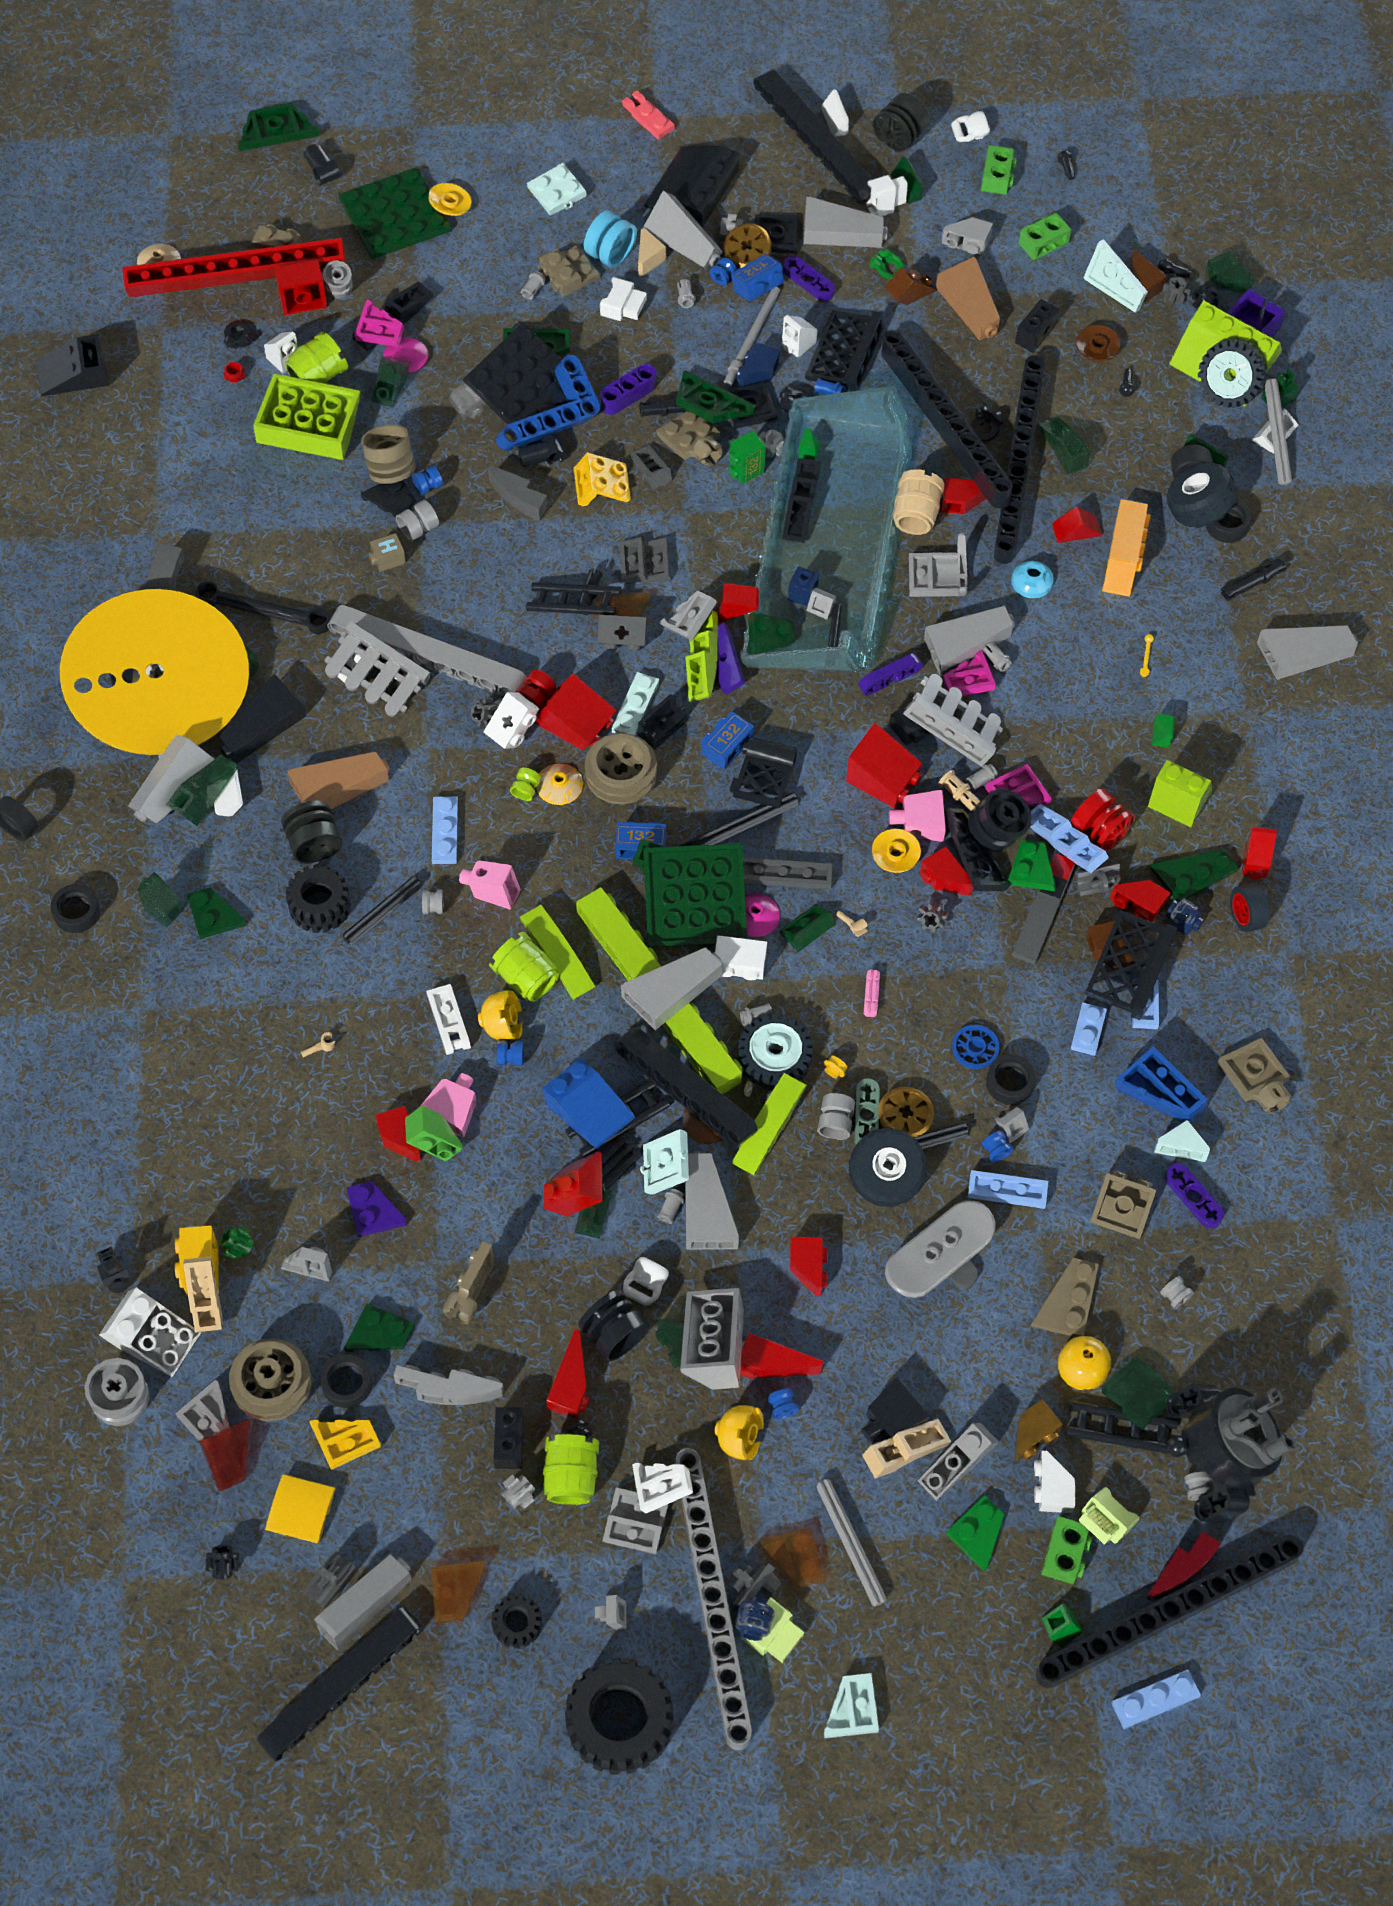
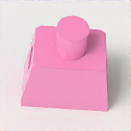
[889,790,945,841]
[459,861,521,910]
[420,1073,476,1138]

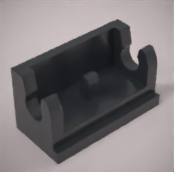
[638,694,688,750]

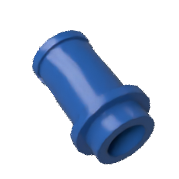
[815,379,845,400]

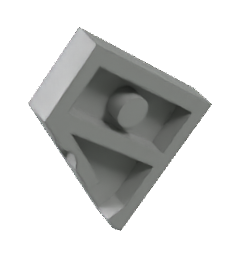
[659,591,717,641]
[281,1247,332,1282]
[175,1380,232,1455]

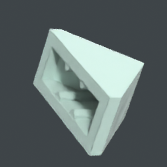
[1154,1120,1210,1162]

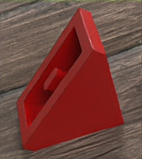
[1052,506,1102,543]
[717,583,759,622]

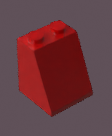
[534,673,616,750]
[846,723,923,809]

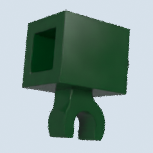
[1261,369,1300,408]

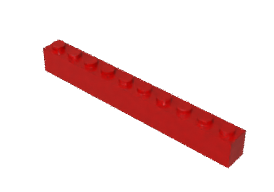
[122,238,347,298]

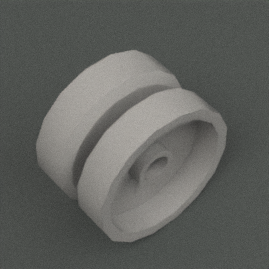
[85,1358,150,1426]

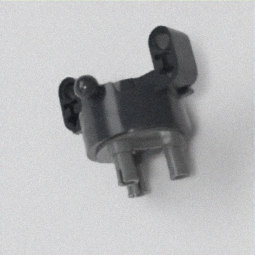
[1166,1384,1296,1522]

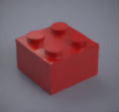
[274,259,327,316]

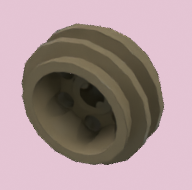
[584,733,657,805]
[229,1338,312,1422]

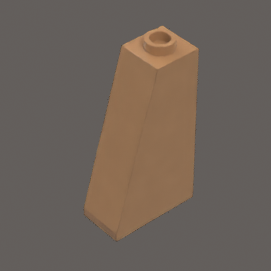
[936,257,1000,340]
[287,752,390,809]

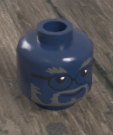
[1165,898,1204,935]
[735,1596,775,1641]

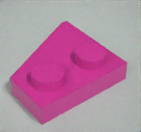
[354,300,404,347]
[985,764,1052,806]

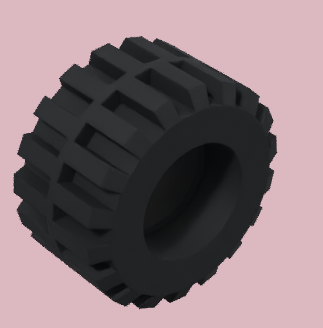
[286,865,351,933]

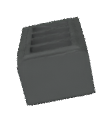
[630,444,672,489]

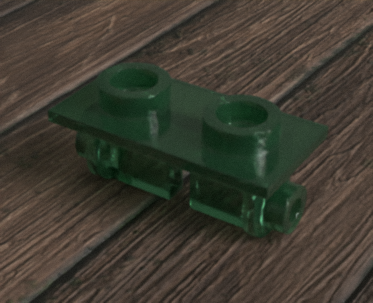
[574,1183,612,1239]

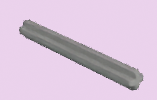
[1265,379,1292,485]
[817,1479,886,1606]

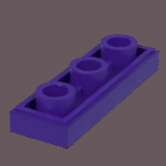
[716,623,745,694]

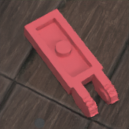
[622,91,675,140]

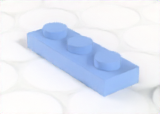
[432,797,458,864]
[967,1170,1048,1209]
[1112,1670,1201,1729]

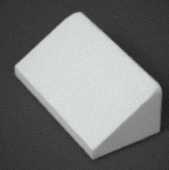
[821,90,849,137]
[1252,408,1298,453]
[209,763,243,816]

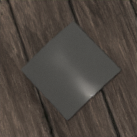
[619,537,671,583]

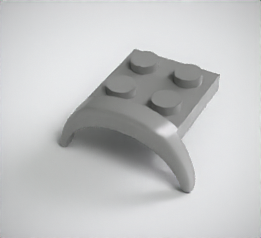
[909,533,967,597]

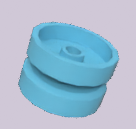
[584,210,637,268]

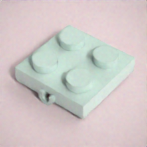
[527,163,587,215]
[640,1129,689,1194]

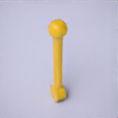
[1140,634,1154,677]

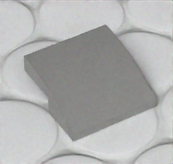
[602,1488,669,1554]

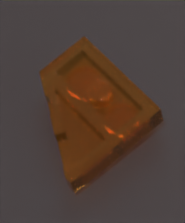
[590,593,651,629]
[760,1527,825,1589]
[431,1561,485,1625]

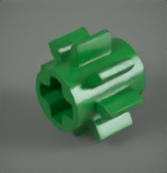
[220,1225,253,1260]

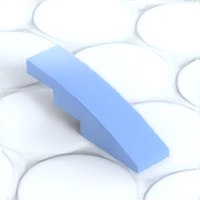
[1030,804,1109,873]

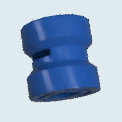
[412,465,443,495]
[497,1040,524,1066]

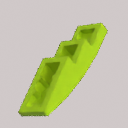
[685,611,718,702]
[519,905,595,1000]
[732,1073,807,1175]

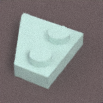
[824,1673,879,1738]

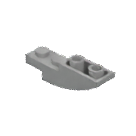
[394,1365,504,1405]

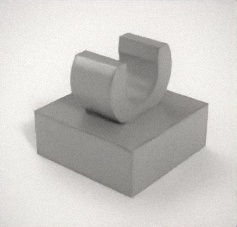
[720,214,743,239]
[806,587,837,619]
[995,1107,1029,1143]
[595,1595,627,1630]

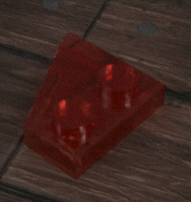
[198,1419,251,1491]

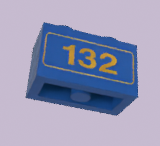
[731,254,785,302]
[701,711,754,770]
[615,821,666,859]

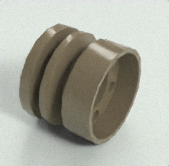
[361,425,416,484]

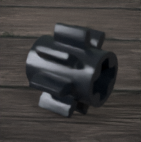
[1192,284,1219,310]
[205,1545,239,1580]

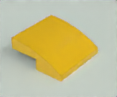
[265,1474,336,1543]

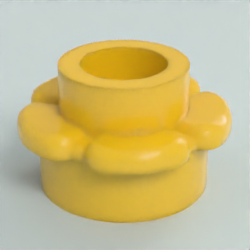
[824,1056,848,1079]

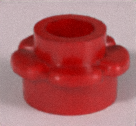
[223,362,245,383]

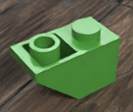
[405,1106,463,1161]

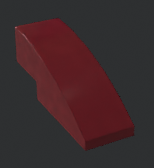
[1147,1531,1221,1601]

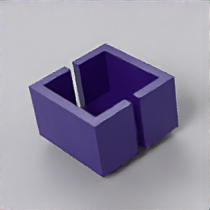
[1226,289,1286,338]

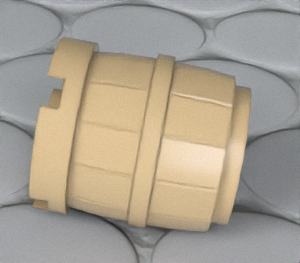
[893,469,945,535]

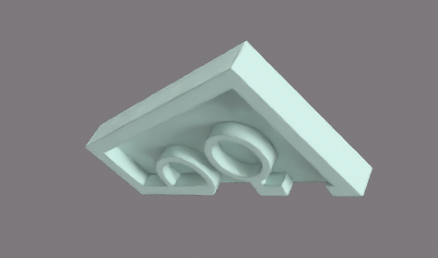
[1083,239,1148,313]

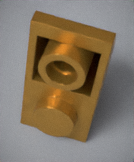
[1014,1399,1063,1462]

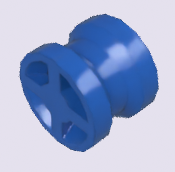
[709,258,737,286]
[981,1131,1014,1162]
[767,1388,799,1419]

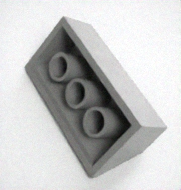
[680,1288,744,1390]

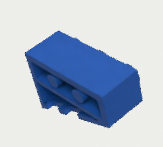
[1115,1046,1207,1123]

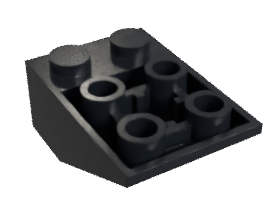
[36,334,109,397]

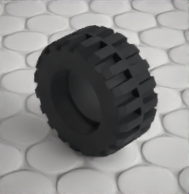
[565,1658,673,1775]

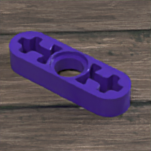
[783,256,835,301]
[858,654,923,696]
[1165,1164,1224,1228]

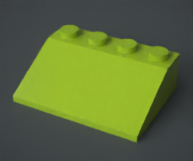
[1169,300,1282,407]
[253,374,361,460]

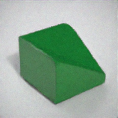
[798,428,821,461]
[1152,714,1175,748]
[1042,1603,1083,1647]

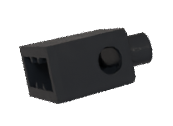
[861,1378,930,1442]

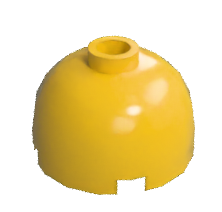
[478,990,523,1041]
[1058,1336,1111,1390]
[715,1405,764,1460]

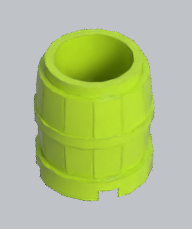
[285,331,348,384]
[489,932,559,1002]
[543,1434,599,1505]

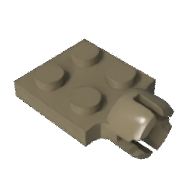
[656,411,723,466]
[1218,1038,1291,1114]
[442,1241,495,1325]

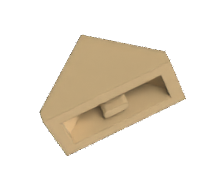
[638,229,666,276]

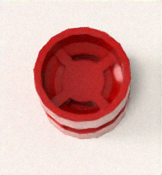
[515,670,556,713]

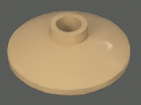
[137,244,181,265]

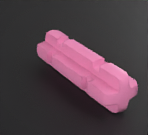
[863,970,880,1017]

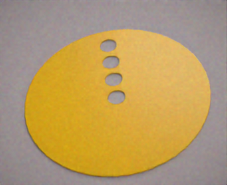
[60,589,249,755]

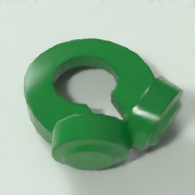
[869,249,904,280]

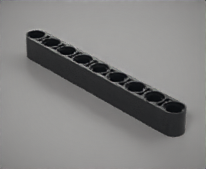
[753,69,874,204]

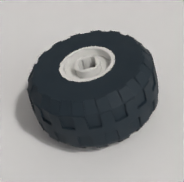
[1167,462,1238,528]
[849,1128,927,1207]

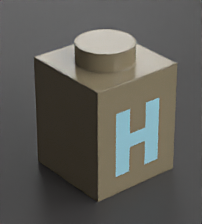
[368,533,405,572]

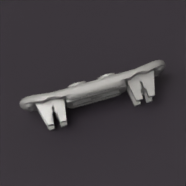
[885,1201,996,1298]

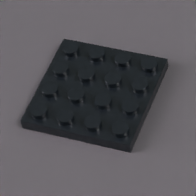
[463,322,581,434]

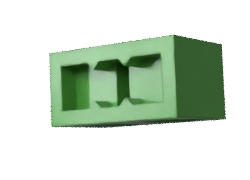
[981,145,1017,194]
[1019,213,1071,261]
[1041,1516,1092,1584]

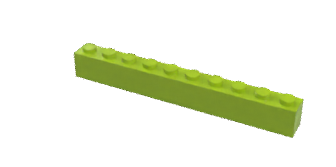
[576,887,743,1095]

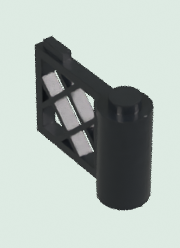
[730,737,798,808]

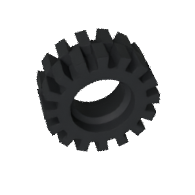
[491,1594,542,1649]

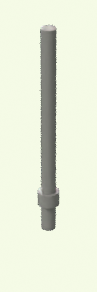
[723,287,780,387]

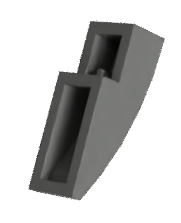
[488,465,548,522]
[145,543,184,591]

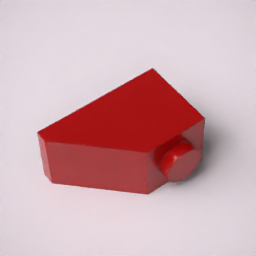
[1242,827,1277,880]
[920,847,973,896]

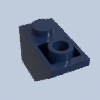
[736,342,780,387]

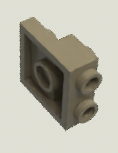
[252,224,302,250]
[538,245,600,297]
[1090,1170,1156,1240]

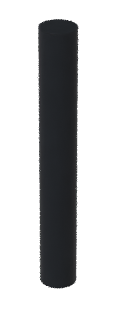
[826,604,842,664]

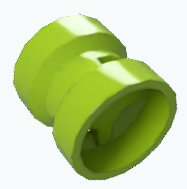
[510,768,541,801]

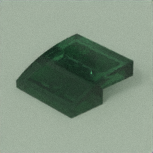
[1101,1357,1174,1429]

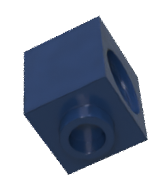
[788,566,819,607]

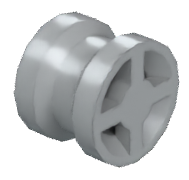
[422,890,444,914]
[1160,1276,1194,1309]
[1184,1472,1214,1501]

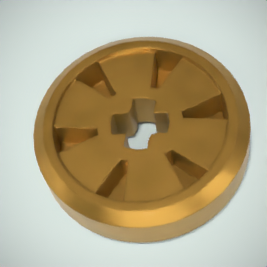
[723,223,772,270]
[878,1087,934,1137]

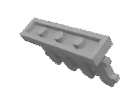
[324,621,430,717]
[903,674,1003,767]

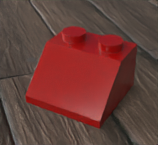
[543,1152,602,1216]

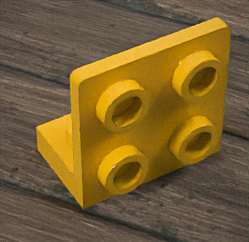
[574,452,631,506]

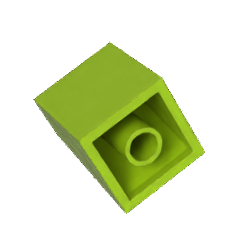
[1148,760,1212,828]

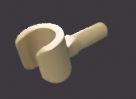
[836,911,868,937]
[301,1032,336,1057]

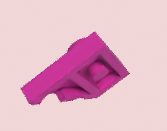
[943,651,995,696]

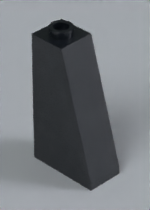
[219,674,306,764]

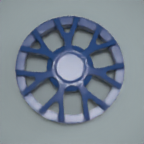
[952,1025,1000,1069]

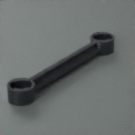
[195,581,330,634]

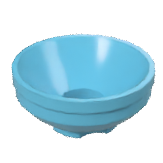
[1011,560,1054,598]

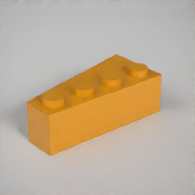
[1102,499,1151,597]

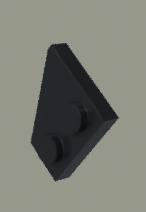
[361,480,418,518]

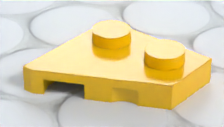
[310,1420,381,1470]

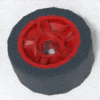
[1230,883,1270,932]

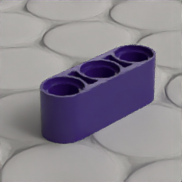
[601,364,656,415]

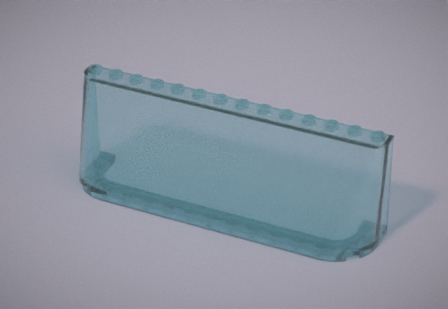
[740,386,912,672]

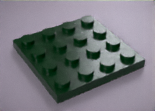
[338,167,452,259]
[643,844,747,948]

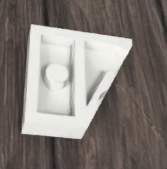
[632,1463,693,1514]

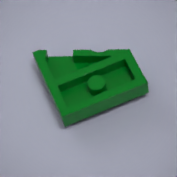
[1008,840,1056,891]
[946,1495,1004,1571]

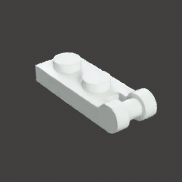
[426,984,471,1055]

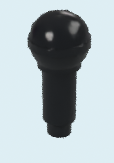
[1058,150,1075,180]
[1158,258,1191,278]
[1119,368,1135,397]

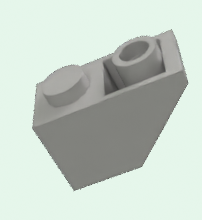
[942,217,993,256]

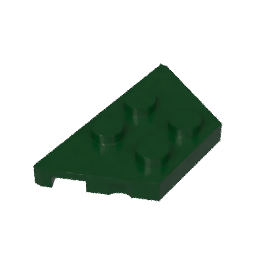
[238,103,320,151]
[676,370,756,423]

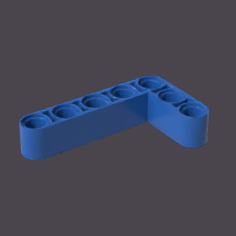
[496,355,600,451]

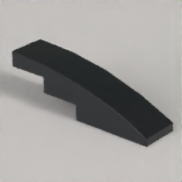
[352,281,434,351]
[782,458,821,543]

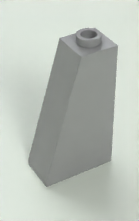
[643,191,722,270]
[804,197,887,248]
[924,606,1015,676]
[1257,626,1358,680]
[128,734,222,824]
[621,948,723,1030]
[685,1151,739,1250]
[315,1554,411,1652]

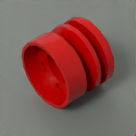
[1070,788,1135,852]

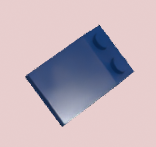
[542,1058,635,1149]

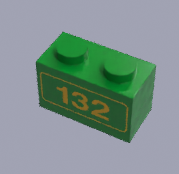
[728,431,766,485]

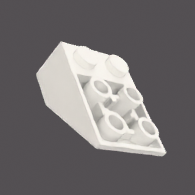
[99,1288,201,1377]

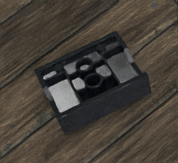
[644,145,739,228]

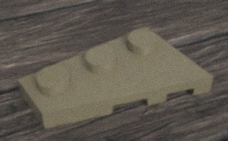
[1031,1258,1099,1337]

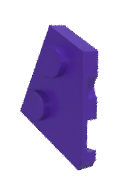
[346,1181,407,1237]

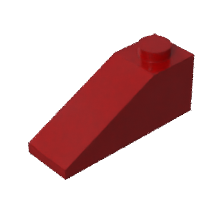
[546,1329,590,1419]
[740,1333,823,1379]

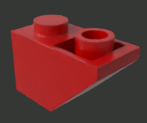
[941,478,986,515]
[1110,880,1170,923]
[375,1106,423,1162]
[790,1237,827,1296]

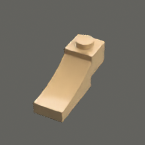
[183,1256,223,1333]
[862,1419,951,1479]

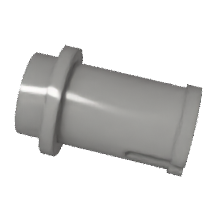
[521,271,545,300]
[677,279,695,308]
[983,642,1011,672]
[965,764,998,792]
[740,1003,773,1026]
[657,1189,685,1224]

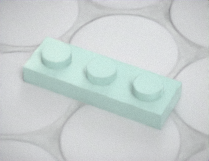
[612,672,659,736]

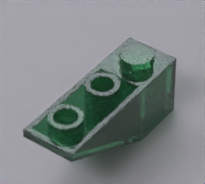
[166,755,239,826]

